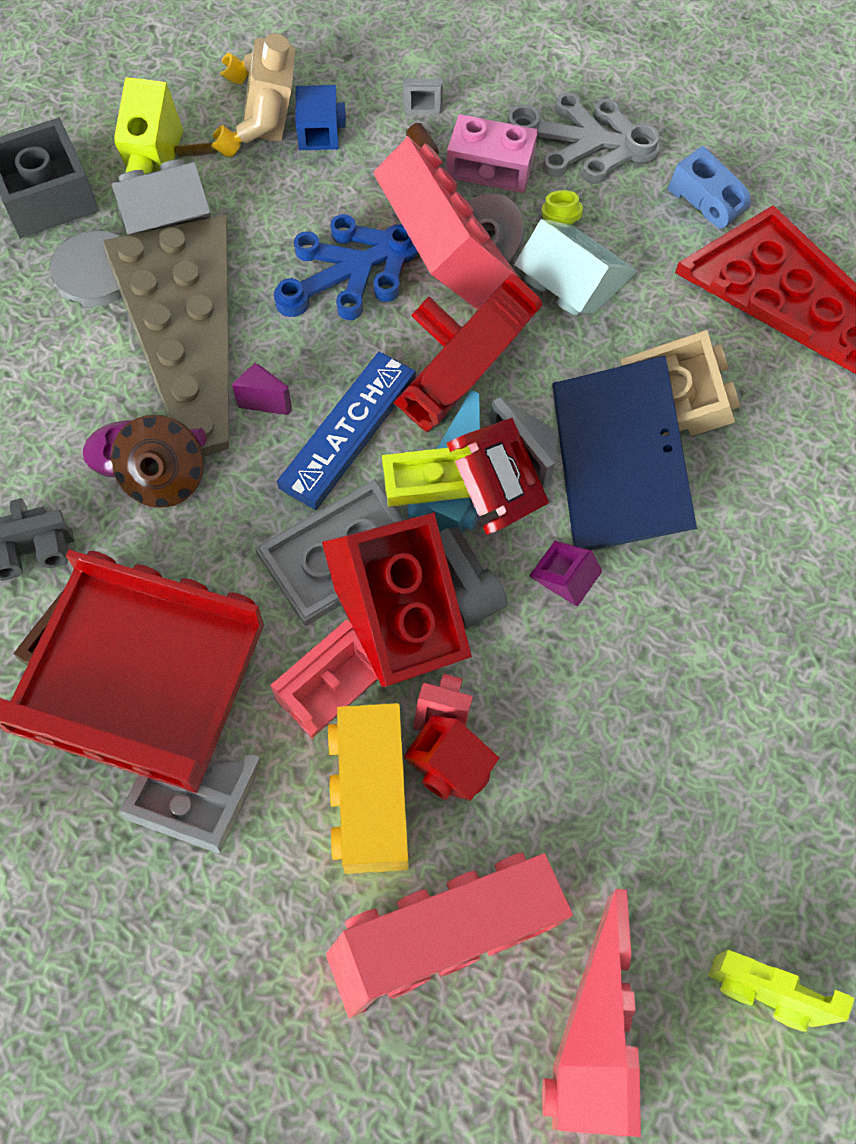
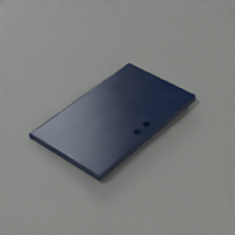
[552,355,697,551]

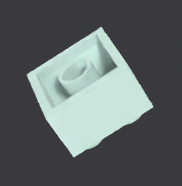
[514,219,637,315]

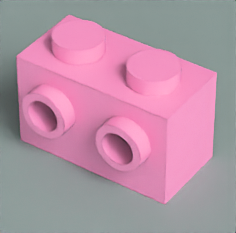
[446,114,538,193]

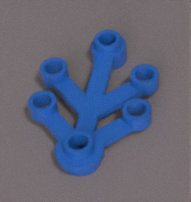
[274,214,419,320]

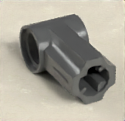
[440,526,508,629]

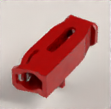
[394,274,543,432]

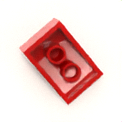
[322,513,472,687]

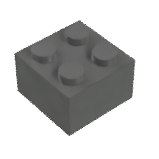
[0,117,99,238]

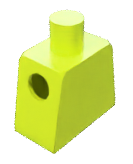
[114,77,184,175]

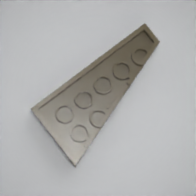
[103,214,229,457]

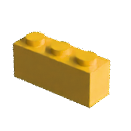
[328,703,408,874]

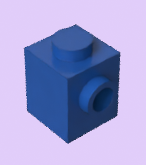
[296,85,346,150]

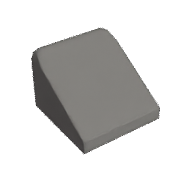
[403,79,443,114]

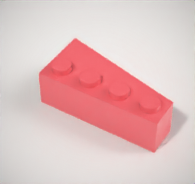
[326,852,573,1019]

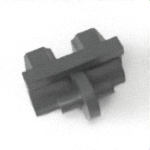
[0,498,75,581]

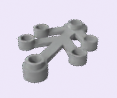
[508,93,661,184]

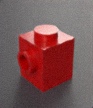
[403,716,500,801]

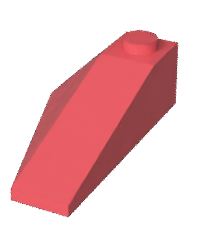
[542,889,641,1137]

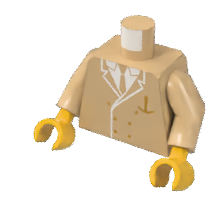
[211,33,295,157]

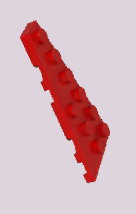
[675,205,856,374]

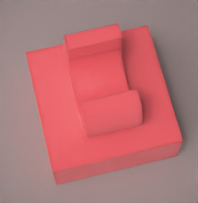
[413,674,473,731]

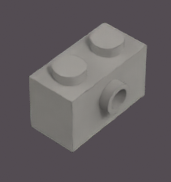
[111,159,211,235]

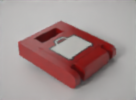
[446,417,549,535]

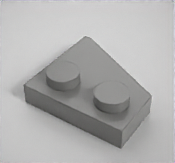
[120,754,261,854]

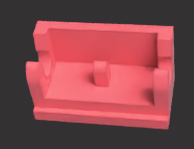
[270,619,378,738]

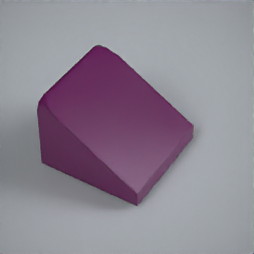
[232,363,292,415]
[529,541,602,606]

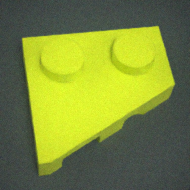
[708,950,855,1032]

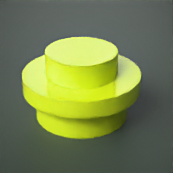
[541,190,583,225]

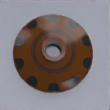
[111,415,204,508]

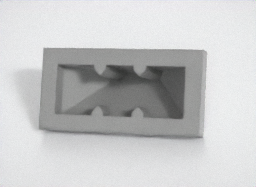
[490,397,559,489]

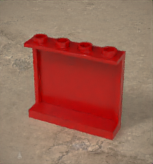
[0,549,264,793]

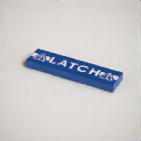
[277,351,416,510]

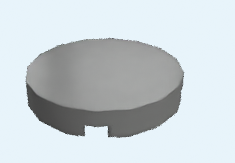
[50,230,122,307]

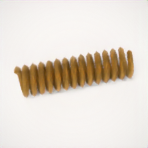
[175,142,217,157]

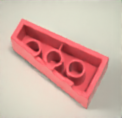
[373,137,519,310]

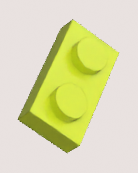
[382,446,471,507]

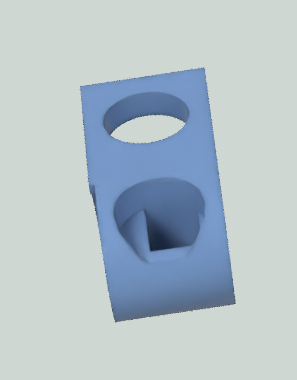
[667,145,751,229]

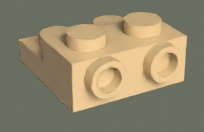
[620,330,741,436]

